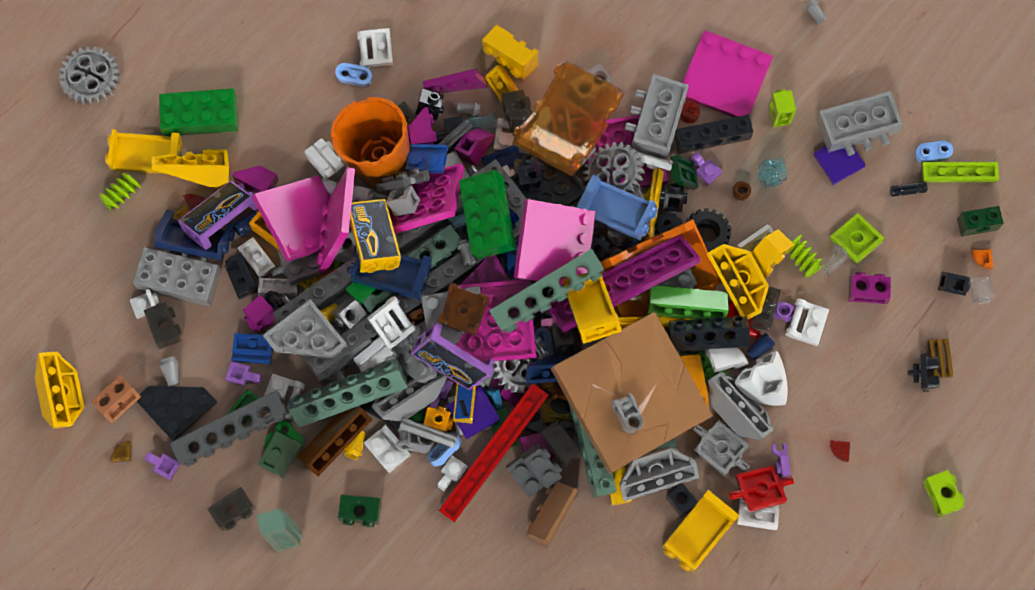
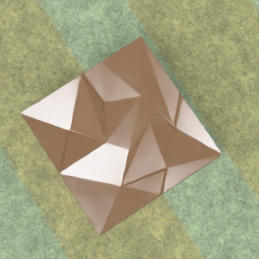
[551,312,713,474]

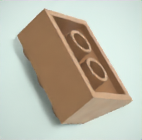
[526,482,578,548]

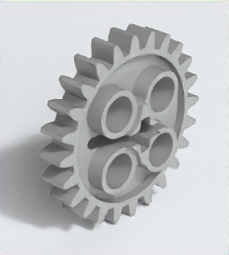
[59,46,121,105]
[583,142,645,193]
[493,333,549,393]

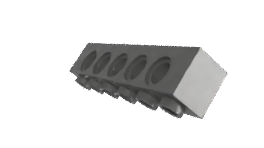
[170,390,289,467]

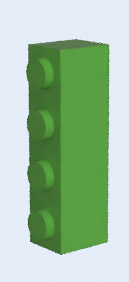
[647,285,728,320]

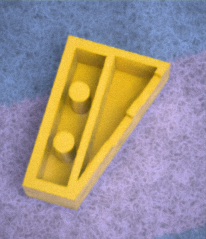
[482,24,539,81]

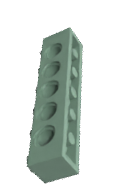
[361,225,462,315]
[489,249,604,333]
[289,359,407,428]
[567,399,617,498]
[256,508,302,552]

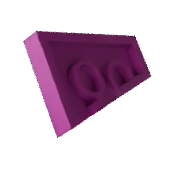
[423,69,488,94]
[461,255,509,285]

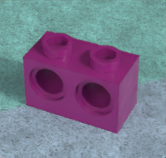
[848,272,891,304]
[243,295,276,333]

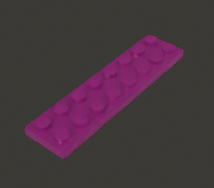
[548,234,701,333]

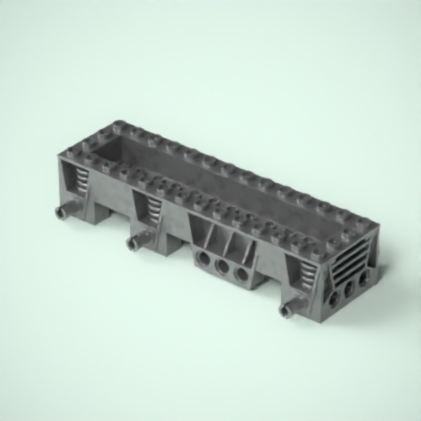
[273,160,526,387]

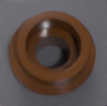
[732,181,751,200]

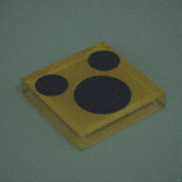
[538,386,573,422]

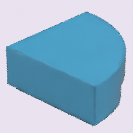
[483,387,503,410]

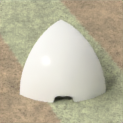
[703,347,749,373]
[735,351,788,406]

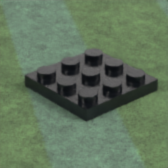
[510,147,586,206]

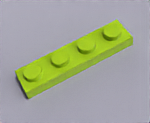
[921,162,999,182]

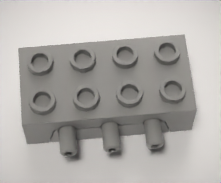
[625,74,689,159]
[816,91,903,156]
[133,247,221,307]

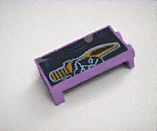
[178,180,258,250]
[411,322,495,390]

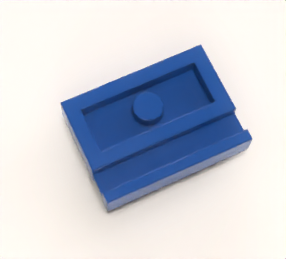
[406,144,448,173]
[231,333,273,365]

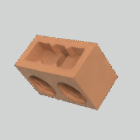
[91,375,141,423]

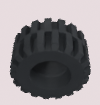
[685,208,731,252]

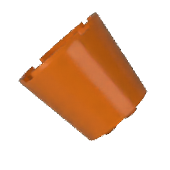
[331,97,410,189]

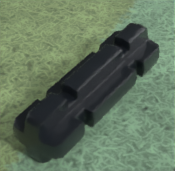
[890,181,928,197]

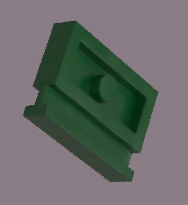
[670,155,699,190]
[258,429,302,478]

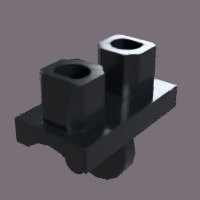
[907,354,940,392]

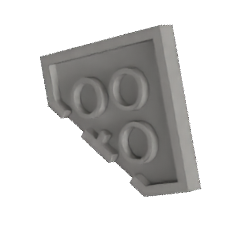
[421,286,481,345]
[263,299,347,358]
[396,321,437,383]

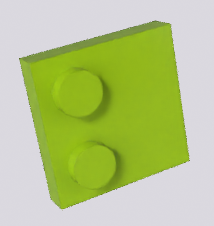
[830,213,885,265]

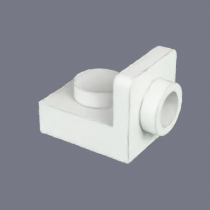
[130,289,160,319]

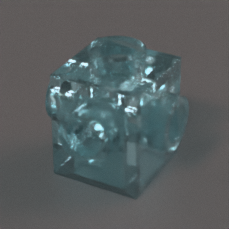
[757,157,789,187]

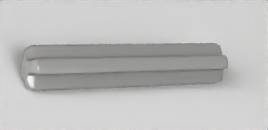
[400,418,457,447]

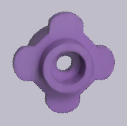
[773,301,794,322]

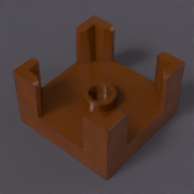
[438,283,489,337]

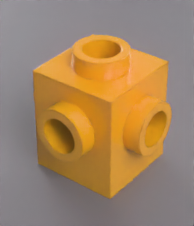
[423,406,453,433]

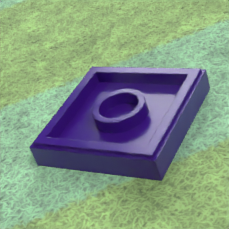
[813,146,866,186]
[447,386,500,440]

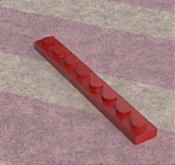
[439,384,549,523]

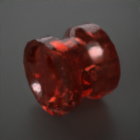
[681,101,700,124]

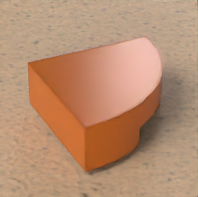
[971,249,993,269]

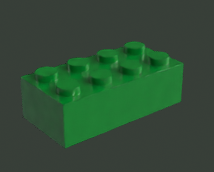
[159,88,239,136]
[459,170,516,259]

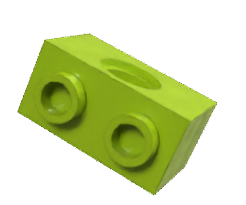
[768,89,796,127]
[923,470,965,518]

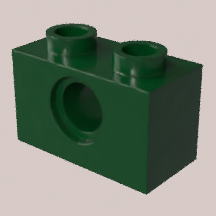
[957,206,1004,237]
[338,495,382,527]

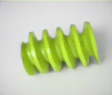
[99,173,142,213]
[786,234,825,278]

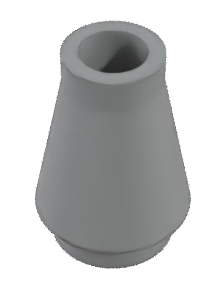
[159,357,180,386]

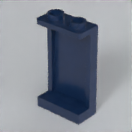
[154,210,235,260]
[349,249,432,300]

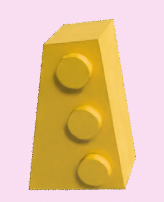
[751,229,794,278]

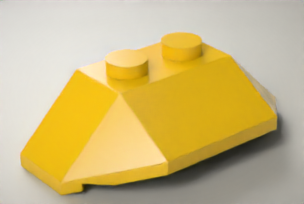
[706,244,769,319]
[35,352,85,428]

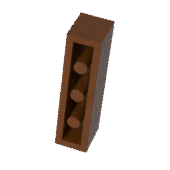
[297,406,372,477]

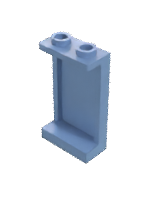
[576,175,658,240]

